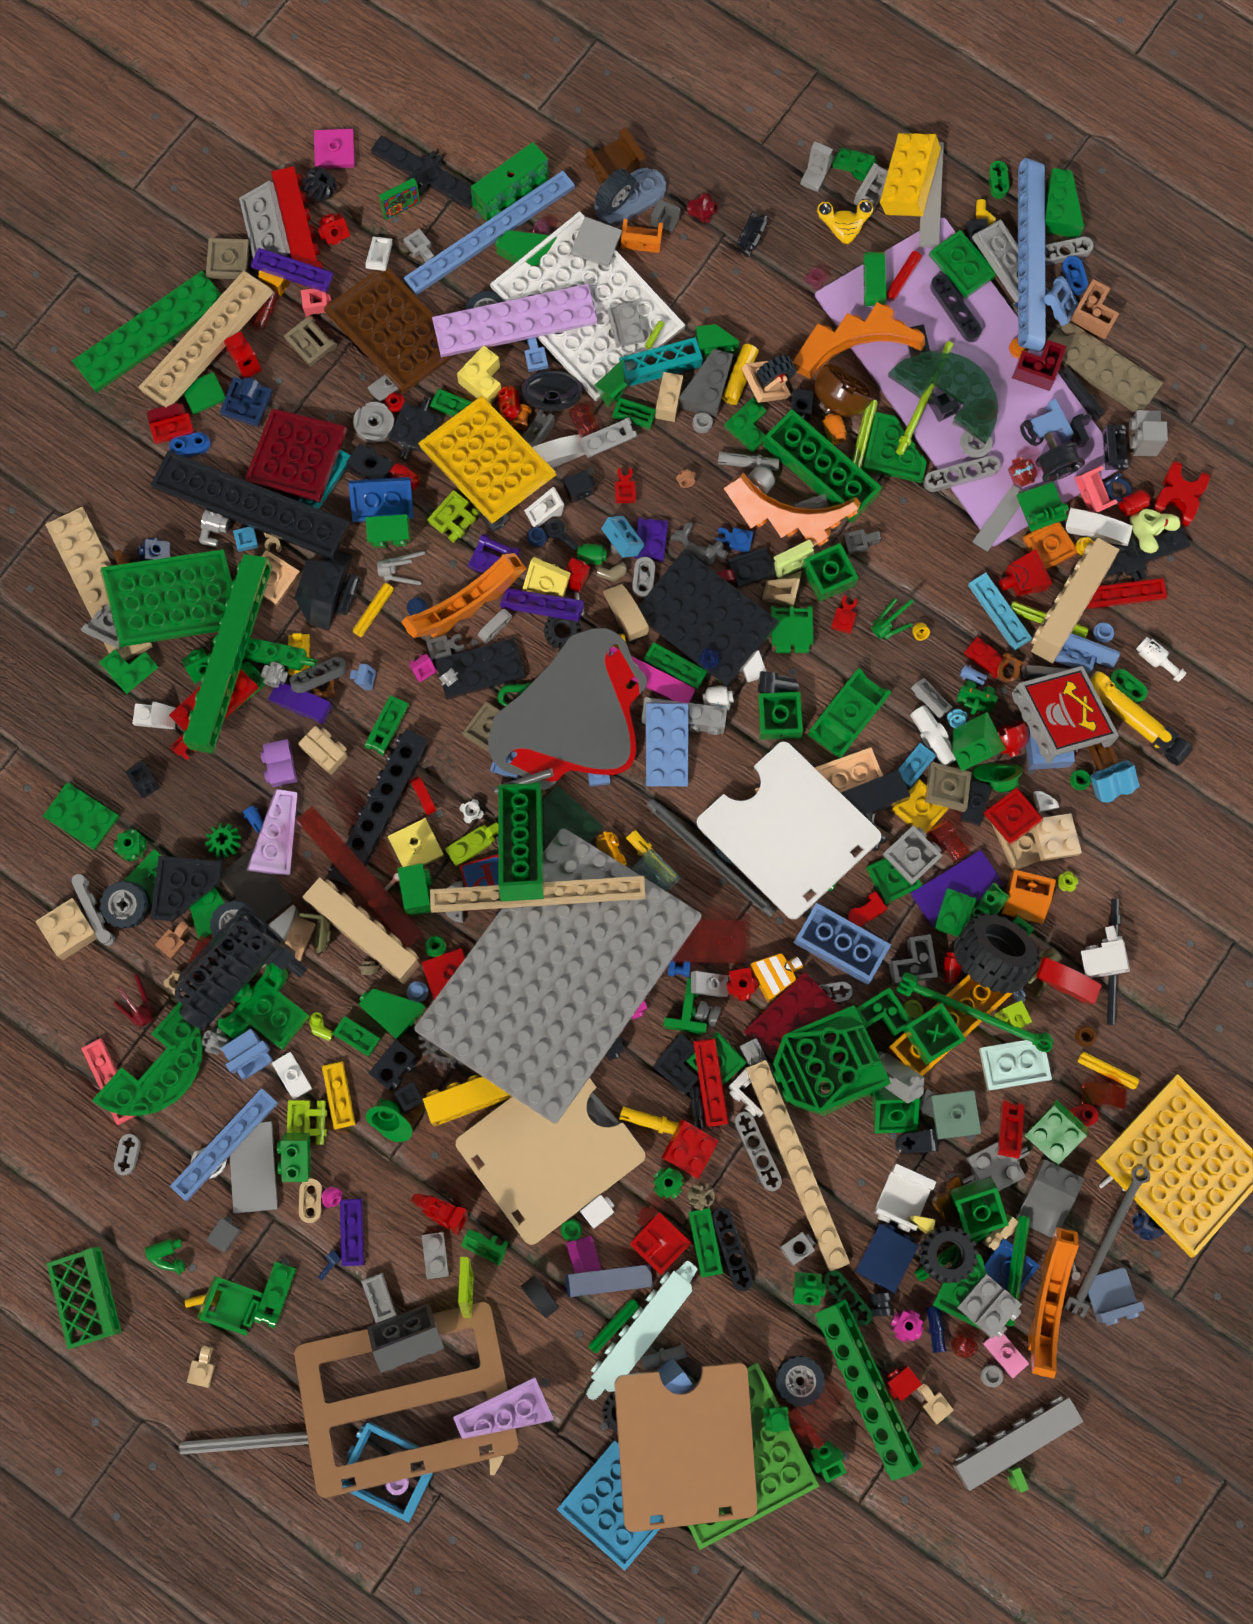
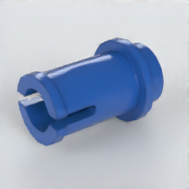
[243,805,264,833]

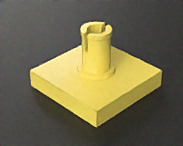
[522,557,571,597]
[388,818,444,867]

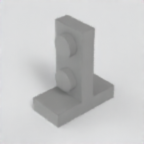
[800,141,835,192]

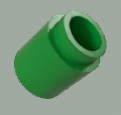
[577,544,607,565]

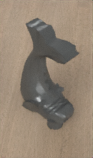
[670,522,728,565]

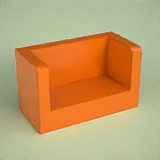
[621,218,663,253]

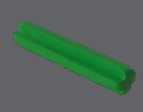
[588,1299,639,1353]

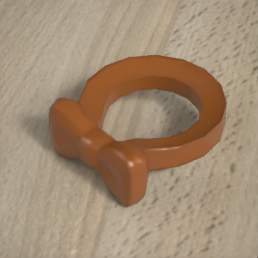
[997,653,1023,683]
[311,674,335,698]

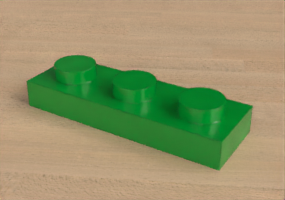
[643,642,707,690]
[688,1208,723,1278]

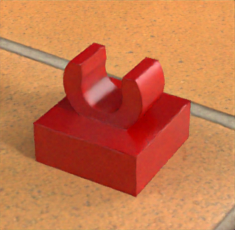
[169,734,196,760]

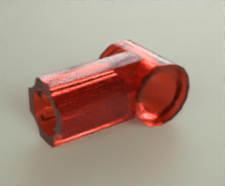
[929,818,969,863]

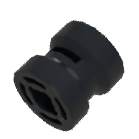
[870,1292,894,1317]

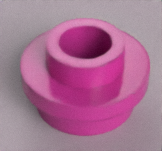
[321,1186,342,1208]

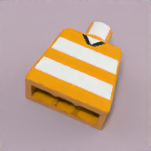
[748,953,803,1002]

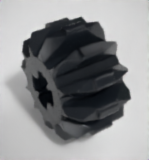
[302,166,337,202]

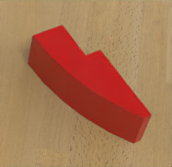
[1036,957,1102,1004]

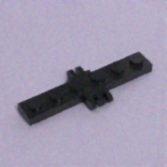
[371,135,473,210]
[1070,527,1191,582]

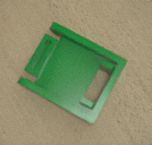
[197,1275,264,1336]

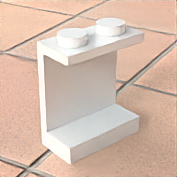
[873,1164,936,1233]

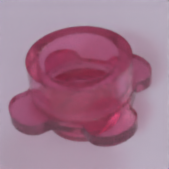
[804,267,828,290]

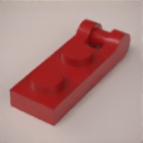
[997,1100,1024,1159]

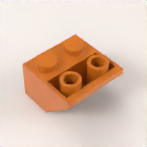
[1001,870,1056,924]

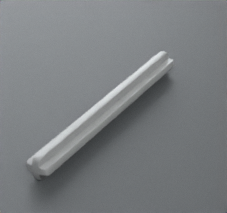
[179,1431,309,1454]

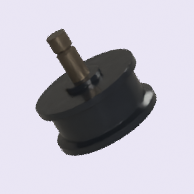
[1035,432,1085,482]

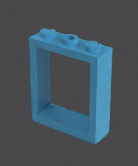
[342,1421,433,1523]

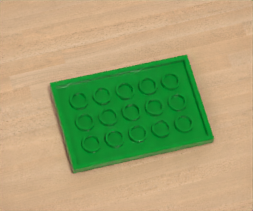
[100,549,232,647]

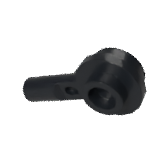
[545,518,578,552]

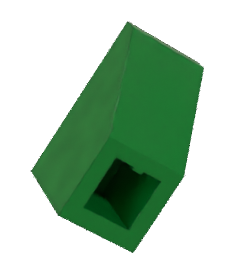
[695,324,739,358]

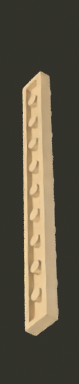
[430,876,646,913]
[745,1060,850,1271]

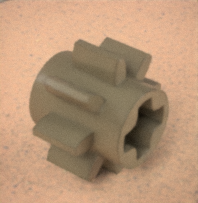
[688,1182,715,1210]

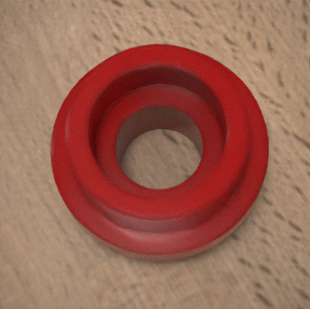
[385,392,405,412]

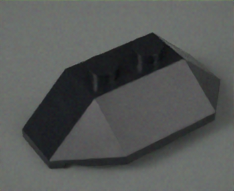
[294,551,353,631]

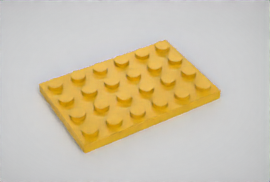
[418,396,556,524]

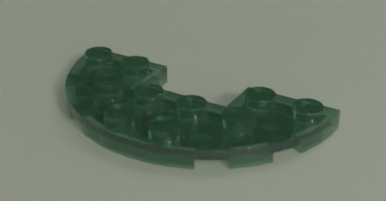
[888,351,998,444]

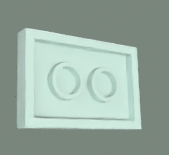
[979,1040,1052,1091]

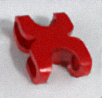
[1152,461,1210,527]

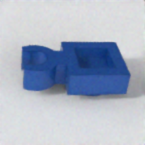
[716,528,753,553]

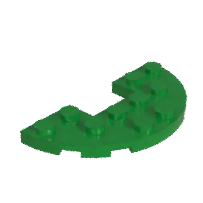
[92,1002,203,1116]

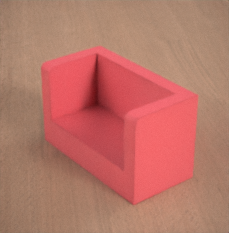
[1074,466,1117,513]

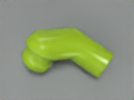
[309,1012,334,1041]

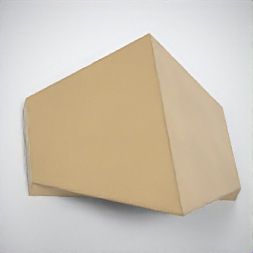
[762,570,802,607]

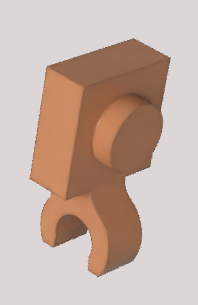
[155,921,191,959]

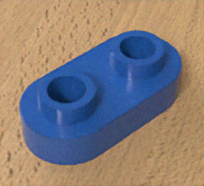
[1061,256,1088,295]
[169,432,211,458]

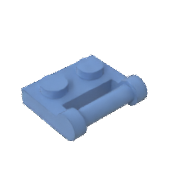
[1044,276,1079,326]

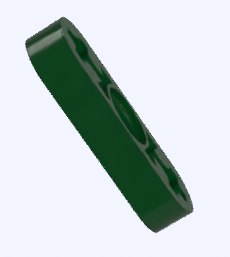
[823,1270,872,1326]

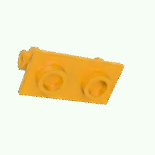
[595,831,626,866]

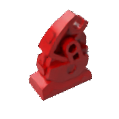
[410,1193,469,1236]

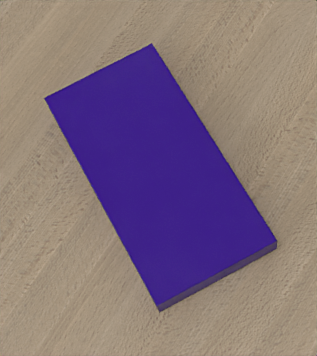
[910,850,1004,929]

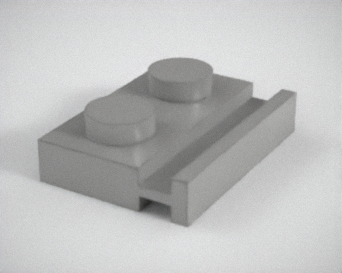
[607,302,645,348]

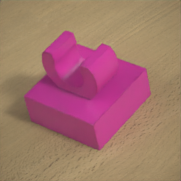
[409,654,437,682]

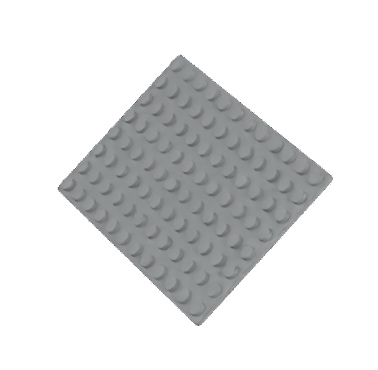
[415,828,701,1124]

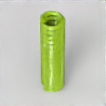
[644,321,665,350]

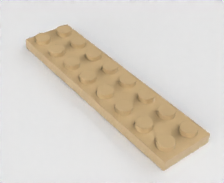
[138,271,273,407]
[45,507,153,661]

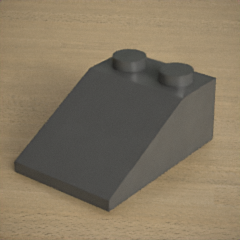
[1015,1160,1085,1238]

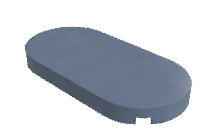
[595,168,666,226]

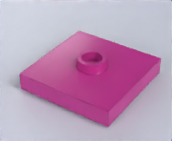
[314,129,355,169]

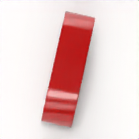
[410,776,436,815]

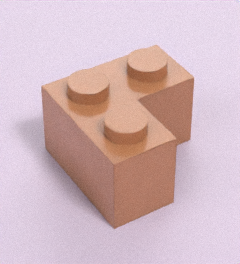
[1070,279,1119,339]

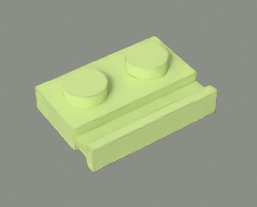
[774,539,814,579]

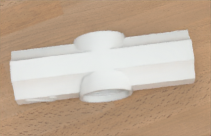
[910,705,956,766]

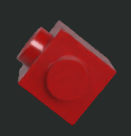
[565,558,590,593]
[885,1366,922,1401]

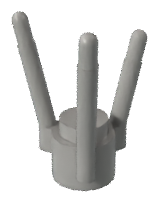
[377,551,425,585]

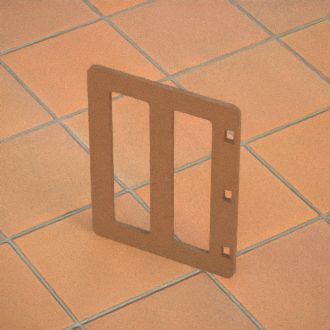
[294,1302,519,1498]

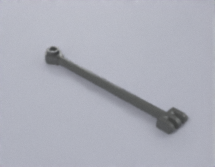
[1063,1164,1150,1318]

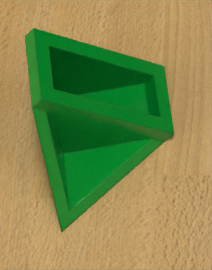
[594,359,627,408]

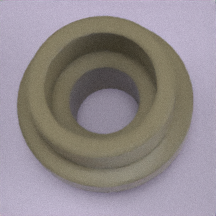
[358,960,380,975]

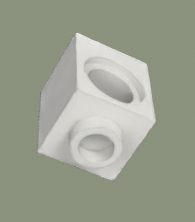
[580,1195,615,1229]

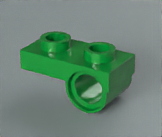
[832,147,876,181]

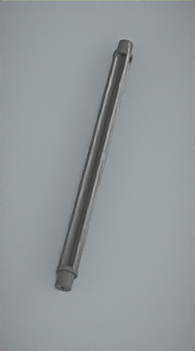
[646,799,776,917]

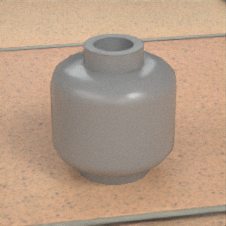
[747,466,775,494]

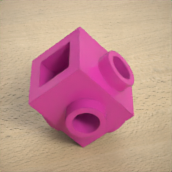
[890,1309,924,1343]

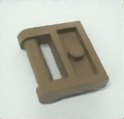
[284,316,338,367]

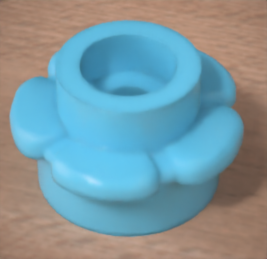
[947,709,968,728]

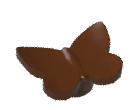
[932,1176,961,1222]

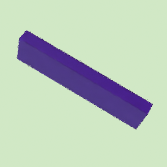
[251,247,334,293]
[500,588,584,621]

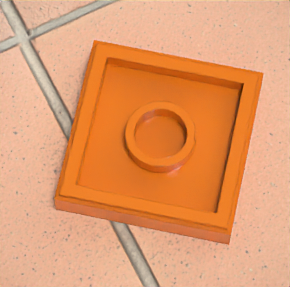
[1022,522,1078,571]

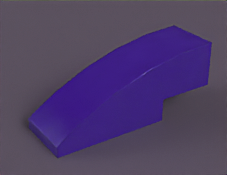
[268,684,332,725]

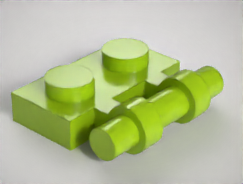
[427,490,478,543]
[287,1100,327,1145]

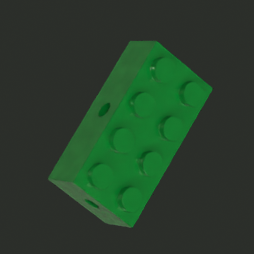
[471,142,549,222]

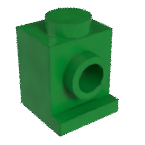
[763,1406,790,1432]

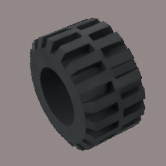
[918,1226,978,1283]

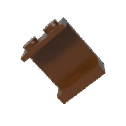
[585,127,646,184]

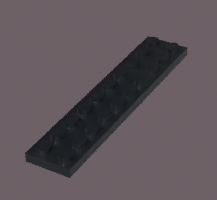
[150,450,350,560]

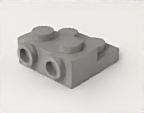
[882,825,943,885]
[957,1274,1022,1338]

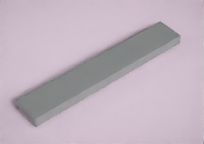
[919,142,944,248]

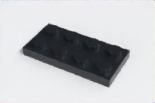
[435,638,526,700]

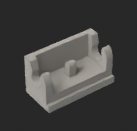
[854,163,888,212]

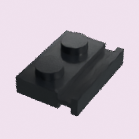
[728,547,777,589]

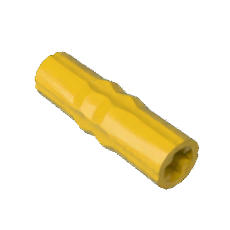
[722,344,759,405]

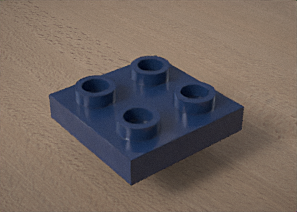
[220,377,273,428]

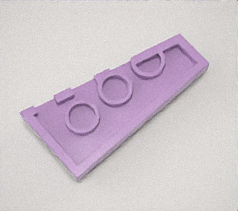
[247,790,297,876]
[453,1378,554,1439]

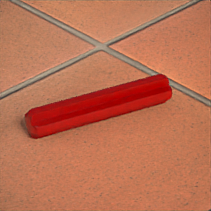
[886,251,922,302]

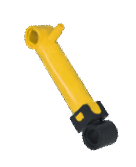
[1090,671,1193,766]

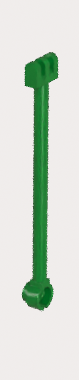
[897,972,1054,1052]

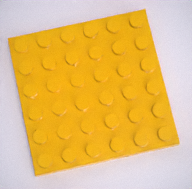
[1096,1074,1253,1258]

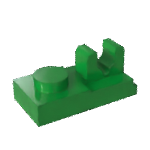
[461,1229,508,1266]

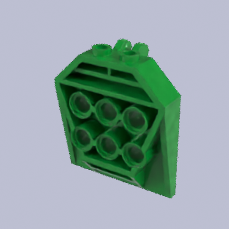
[773,1005,892,1116]

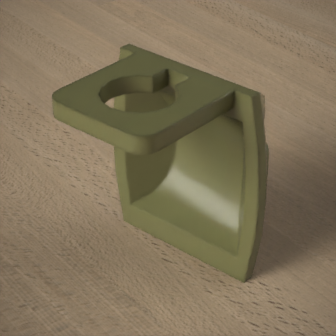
[297,913,331,953]

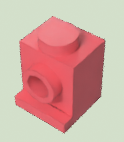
[301,289,331,317]

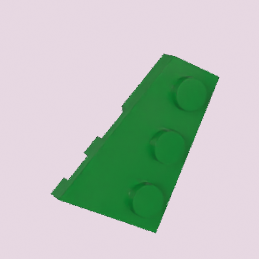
[190,888,225,943]

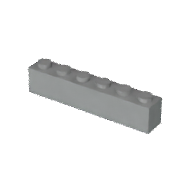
[952,1395,1083,1491]

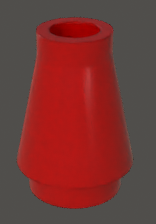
[944,952,962,984]

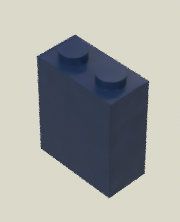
[854,1223,919,1293]

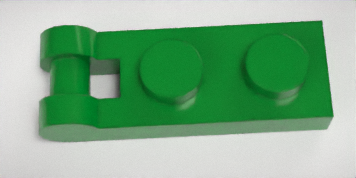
[365,695,409,756]
[254,1262,297,1329]

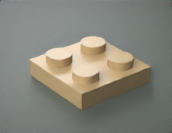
[1033,814,1082,861]

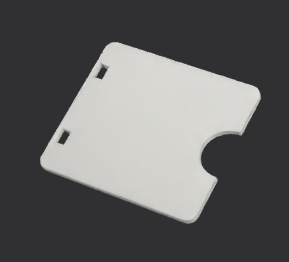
[697,742,881,919]

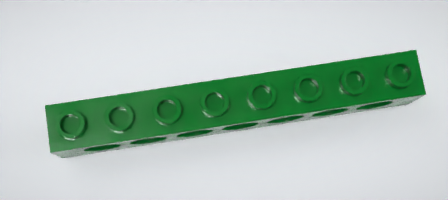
[815,1299,923,1481]

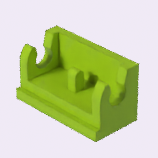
[994,1000,1032,1028]

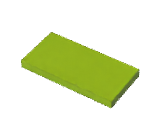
[458,1257,474,1318]

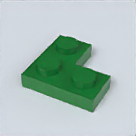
[724,397,767,453]
[99,649,158,694]

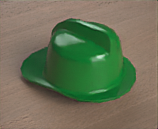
[973,763,1023,792]
[365,1098,413,1142]

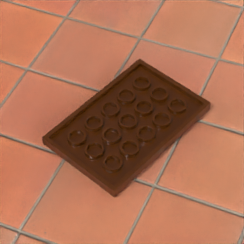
[324,267,457,394]

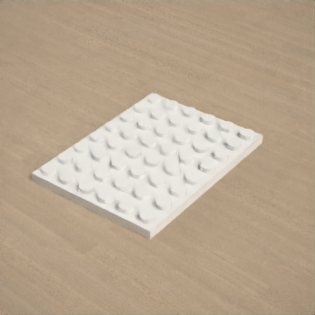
[490,211,685,401]

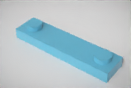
[968,573,1032,651]

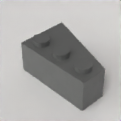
[678,349,733,418]

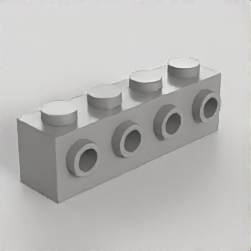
[641,697,727,735]

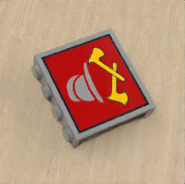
[1012,666,1119,764]

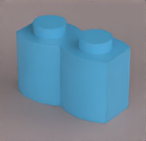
[1090,760,1140,803]

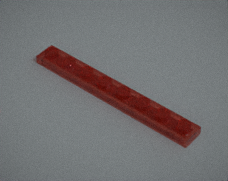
[296,806,424,948]

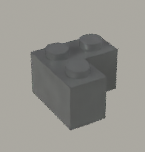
[889,935,938,986]

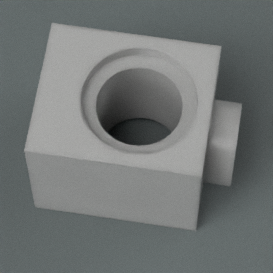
[779,1232,815,1266]

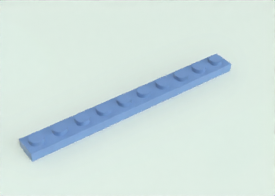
[404,171,575,295]

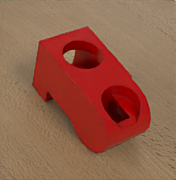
[846,891,887,927]

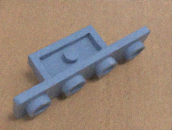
[1055,633,1120,674]

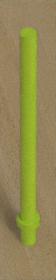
[896,341,954,455]

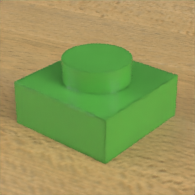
[1007,1466,1029,1493]

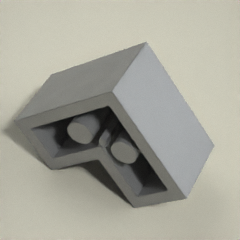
[1129,410,1168,456]

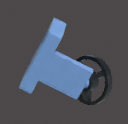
[1020,399,1074,446]

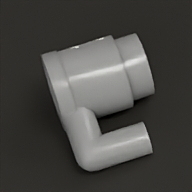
[199,509,230,548]

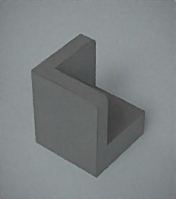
[651,199,681,234]
[207,1218,243,1253]

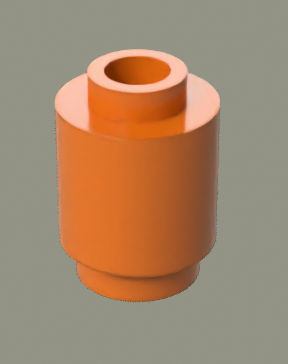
[822,413,847,445]

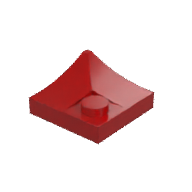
[630,1212,692,1275]

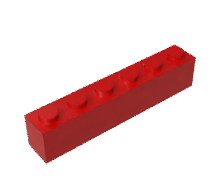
[271,166,323,286]

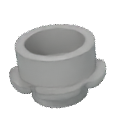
[439,668,458,687]

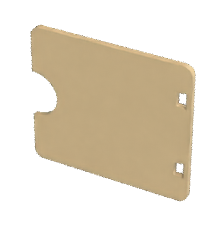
[456,1078,645,1245]

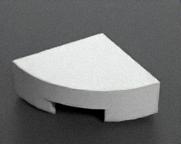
[1032,791,1059,813]

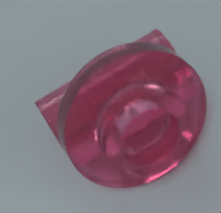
[533,219,553,235]

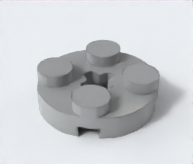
[353,402,394,443]

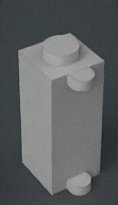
[878,1052,924,1103]

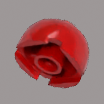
[995,720,1030,757]

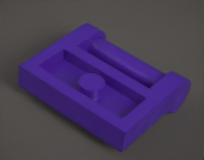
[468,534,520,574]

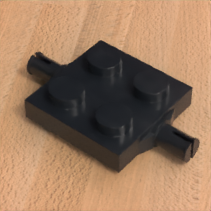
[389,397,442,461]

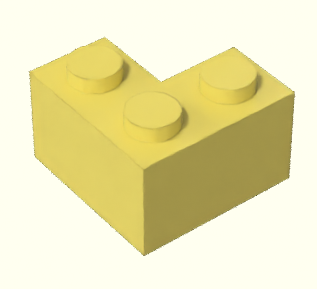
[457,346,501,405]

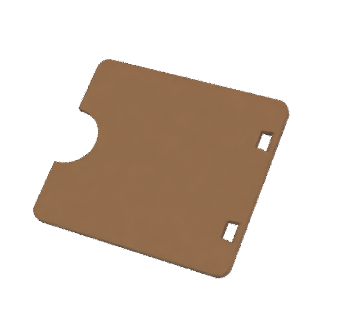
[614,1362,757,1532]

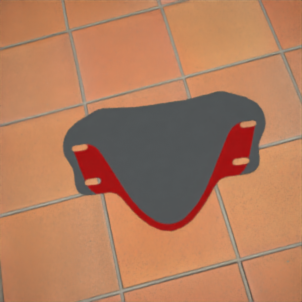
[488,628,647,790]

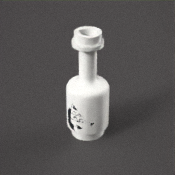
[1136,637,1186,682]

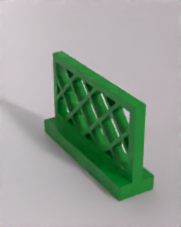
[46,1247,122,1350]

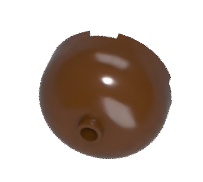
[814,362,874,417]

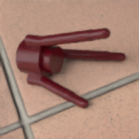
[113,974,154,1028]

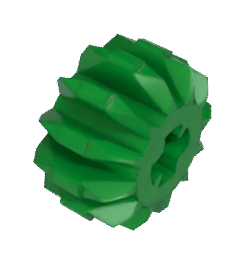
[205,823,242,859]

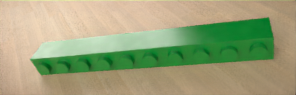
[183,554,272,754]

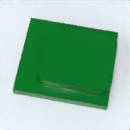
[184,372,225,415]

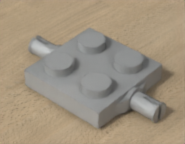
[961,1141,1030,1191]

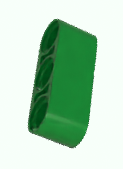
[863,252,886,307]

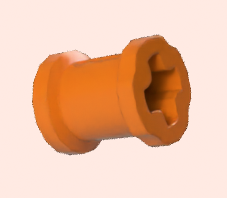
[510,404,532,430]

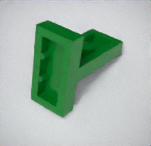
[663,978,707,1035]

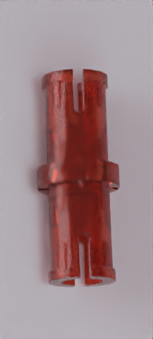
[253,288,279,329]

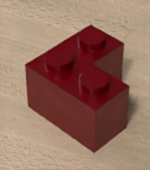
[1012,340,1067,391]

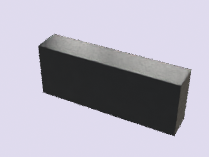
[841,770,910,817]

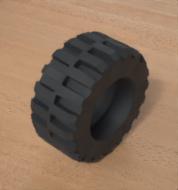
[954,913,1040,994]

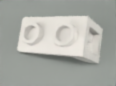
[728,1069,763,1118]

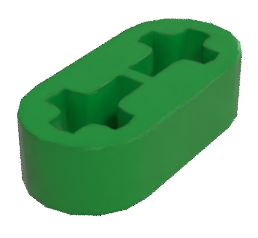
[988,161,1009,199]

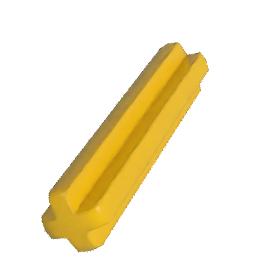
[353,583,393,637]
[1078,1052,1139,1089]

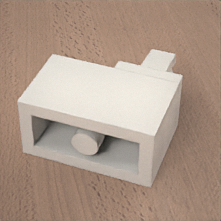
[1081,926,1130,978]

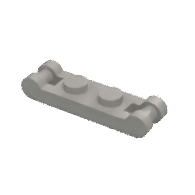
[72,874,115,946]

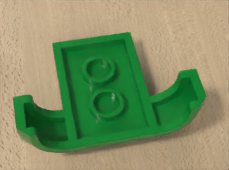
[218,963,310,1050]

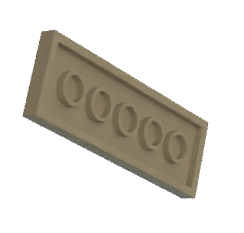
[1042,321,1163,413]

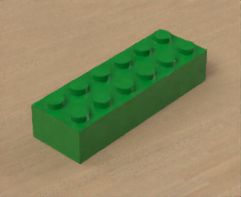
[763,409,882,524]
[498,782,544,902]

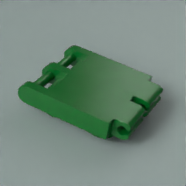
[771,606,813,653]

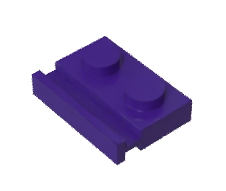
[634,518,668,562]

